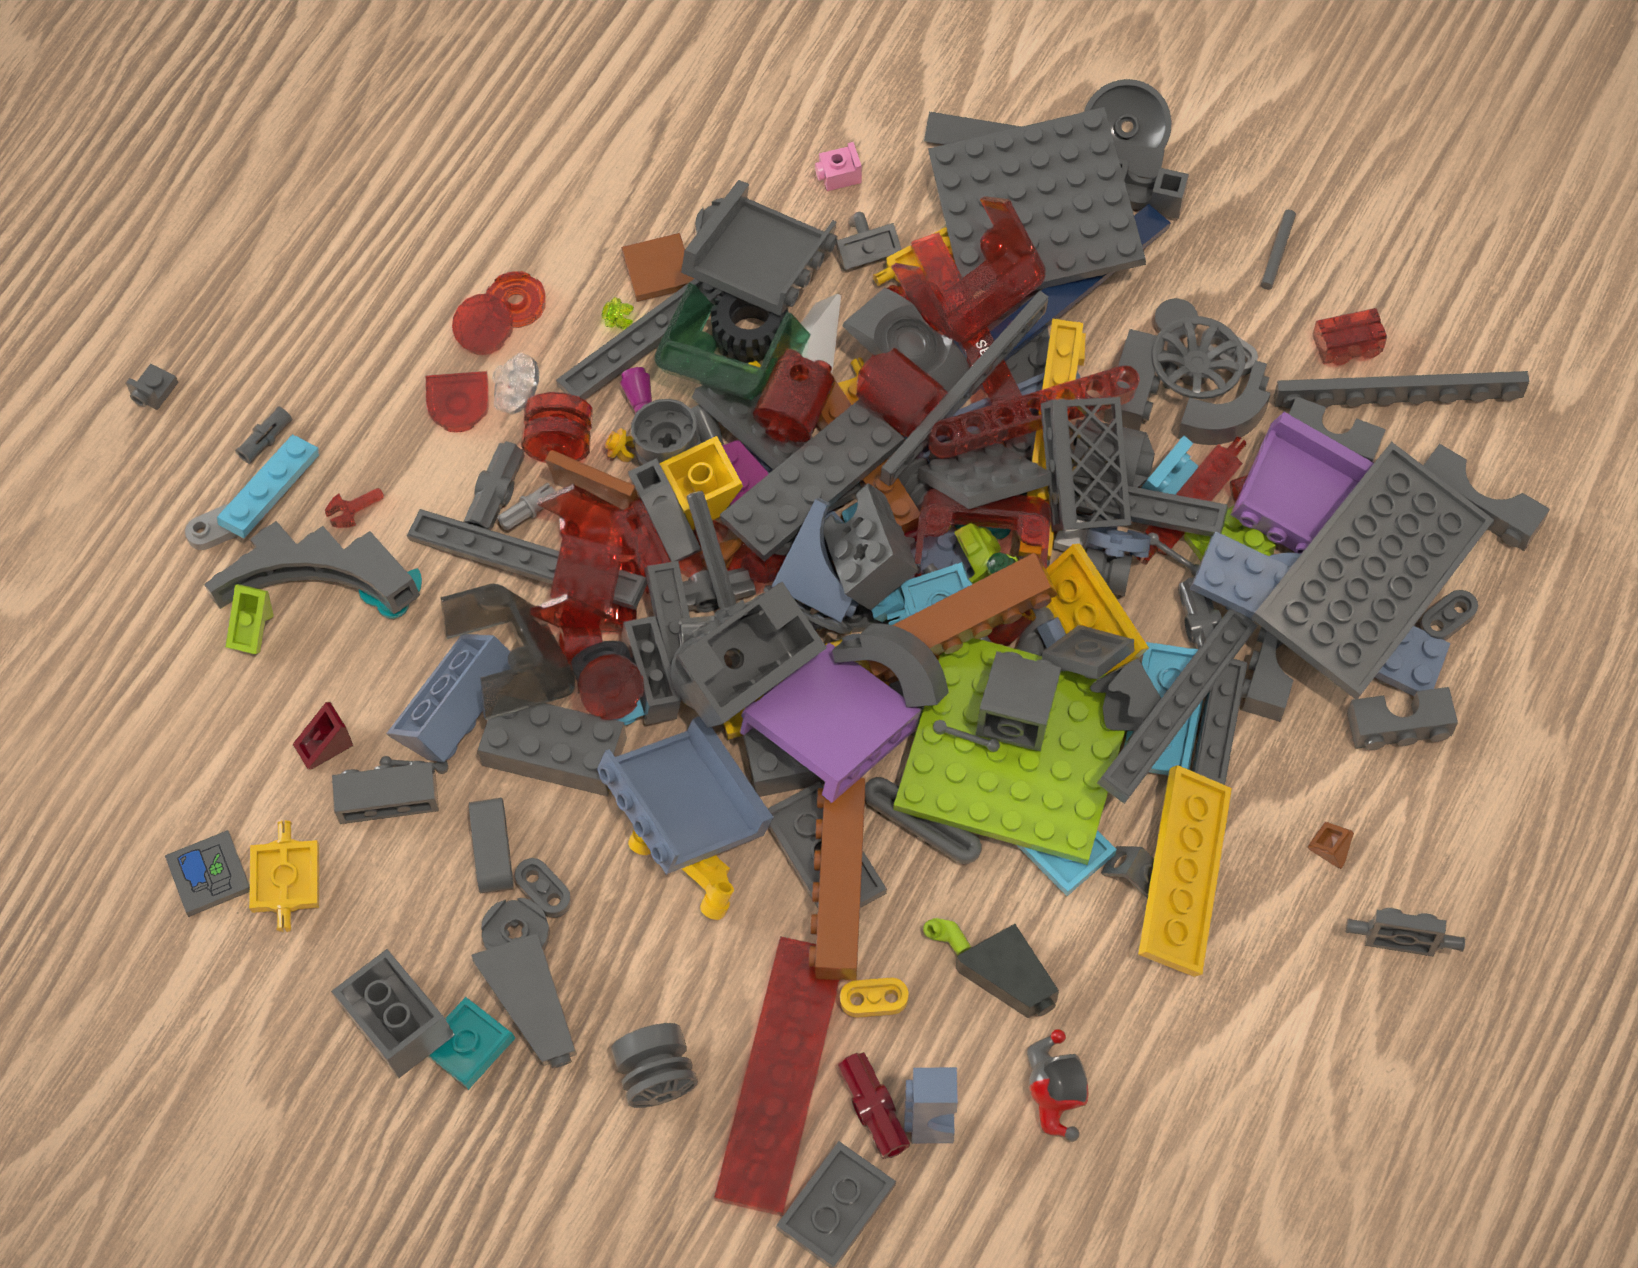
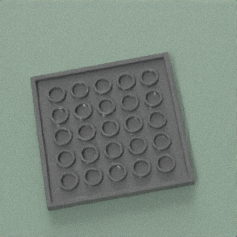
[928,107,1146,307]

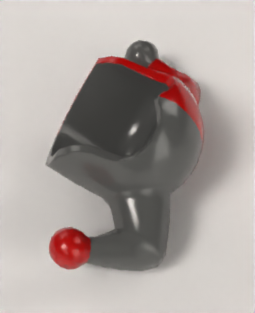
[1027,1029,1089,1142]

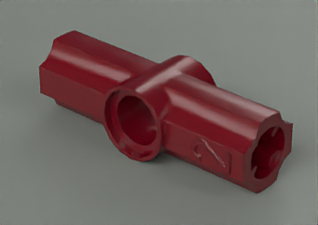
[838,1052,910,1159]

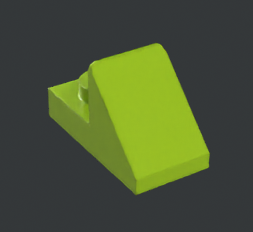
[225,584,274,654]

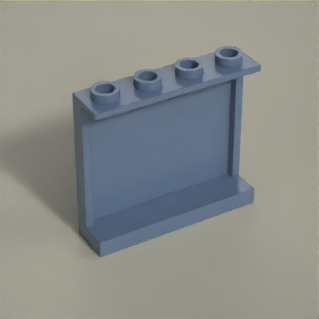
[597,717,774,874]

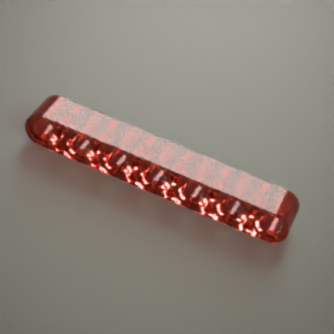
[928,365,1140,459]

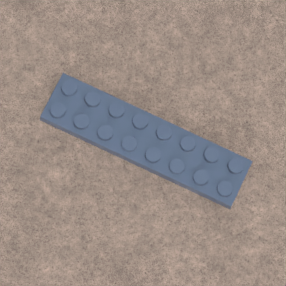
[1190,531,1451,696]

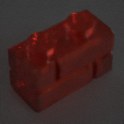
[1313,308,1387,365]

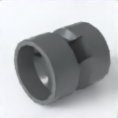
[1087,547,1133,596]

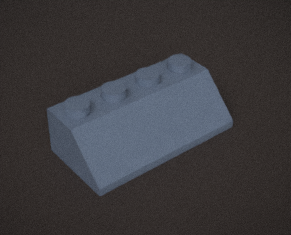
[386,634,520,762]

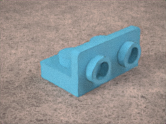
[1141,436,1198,495]

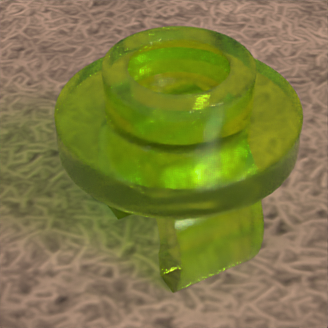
[602,297,634,329]

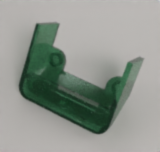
[655,283,811,399]

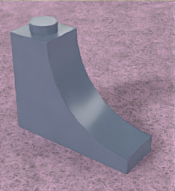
[771,498,859,622]

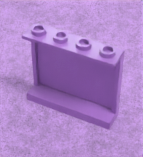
[1230,412,1374,554]
[740,643,921,802]

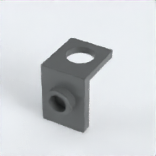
[1101,846,1154,899]

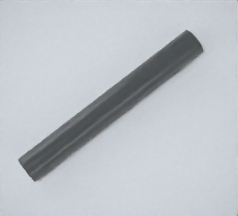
[1261,210,1296,290]

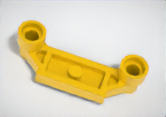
[628,830,734,920]

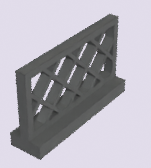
[1041,397,1131,532]

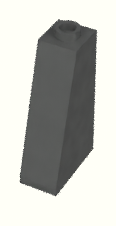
[471,933,577,1068]

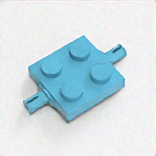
[887,562,972,625]

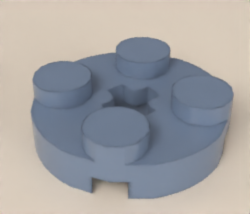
[1085,527,1151,557]

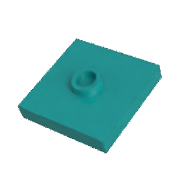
[427,997,515,1090]

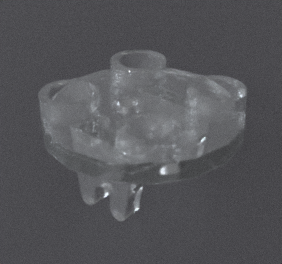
[492,352,541,415]

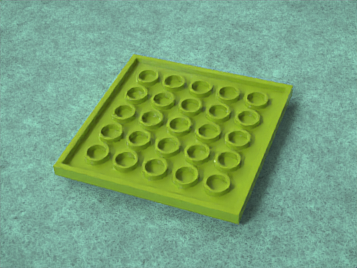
[893,638,1125,865]

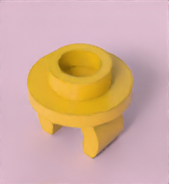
[605,428,635,462]

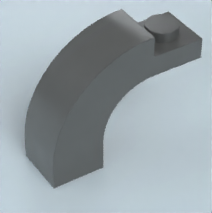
[1178,360,1271,445]
[832,624,949,707]

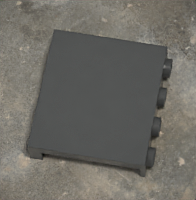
[681,180,838,316]

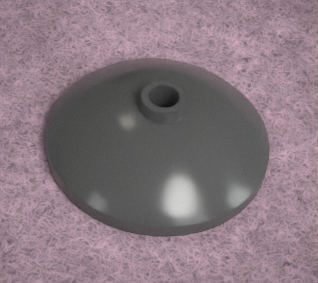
[1084,79,1172,150]

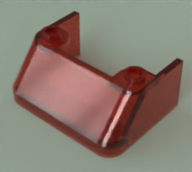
[891,196,1046,343]
[530,484,641,632]
[914,488,1051,578]

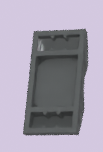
[842,287,972,410]

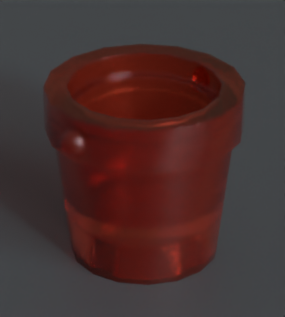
[559,626,603,668]

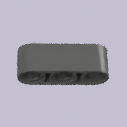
[469,797,514,894]

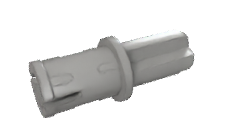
[497,483,558,530]

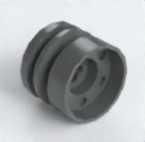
[631,399,701,466]
[611,1023,698,1108]

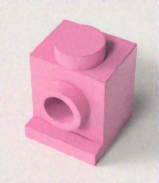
[815,142,862,191]

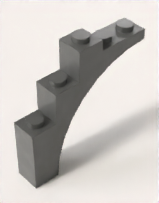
[204,521,420,614]

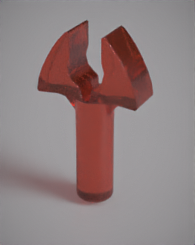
[325,488,384,528]

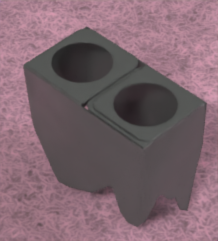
[1090,658,1161,743]

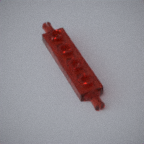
[1136,437,1247,565]

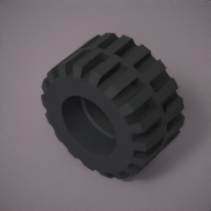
[711,291,789,366]

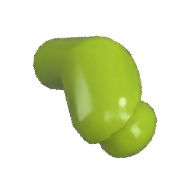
[923,918,972,956]

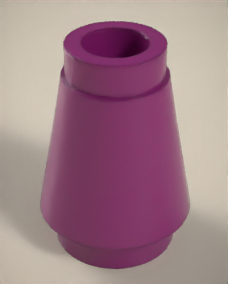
[620,367,652,414]

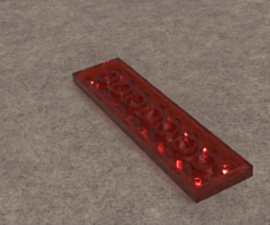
[714,936,841,1216]

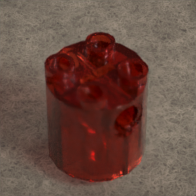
[856,348,948,437]
[753,349,836,443]

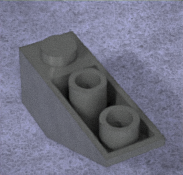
[628,458,702,562]

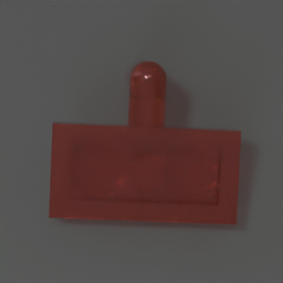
[727,542,786,584]

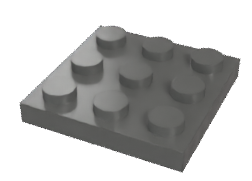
[918,443,1052,509]

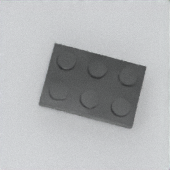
[776,1141,896,1268]

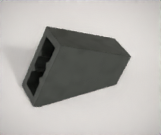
[956,924,1059,1018]

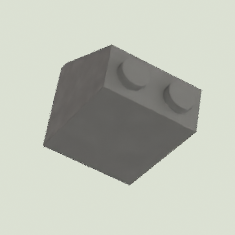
[976,652,1061,752]

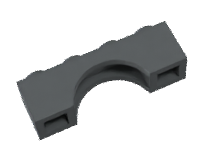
[1423,444,1550,551]
[1241,626,1294,722]

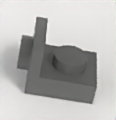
[126,363,179,410]

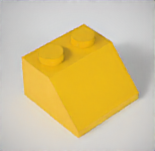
[659,436,743,530]

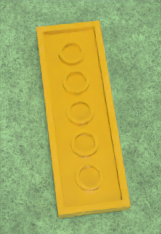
[1138,765,1232,977]

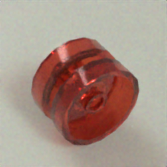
[521,392,593,463]

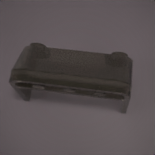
[440,583,575,720]

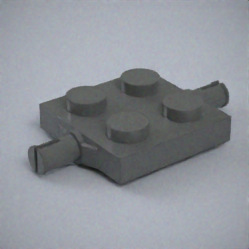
[1345,908,1465,957]

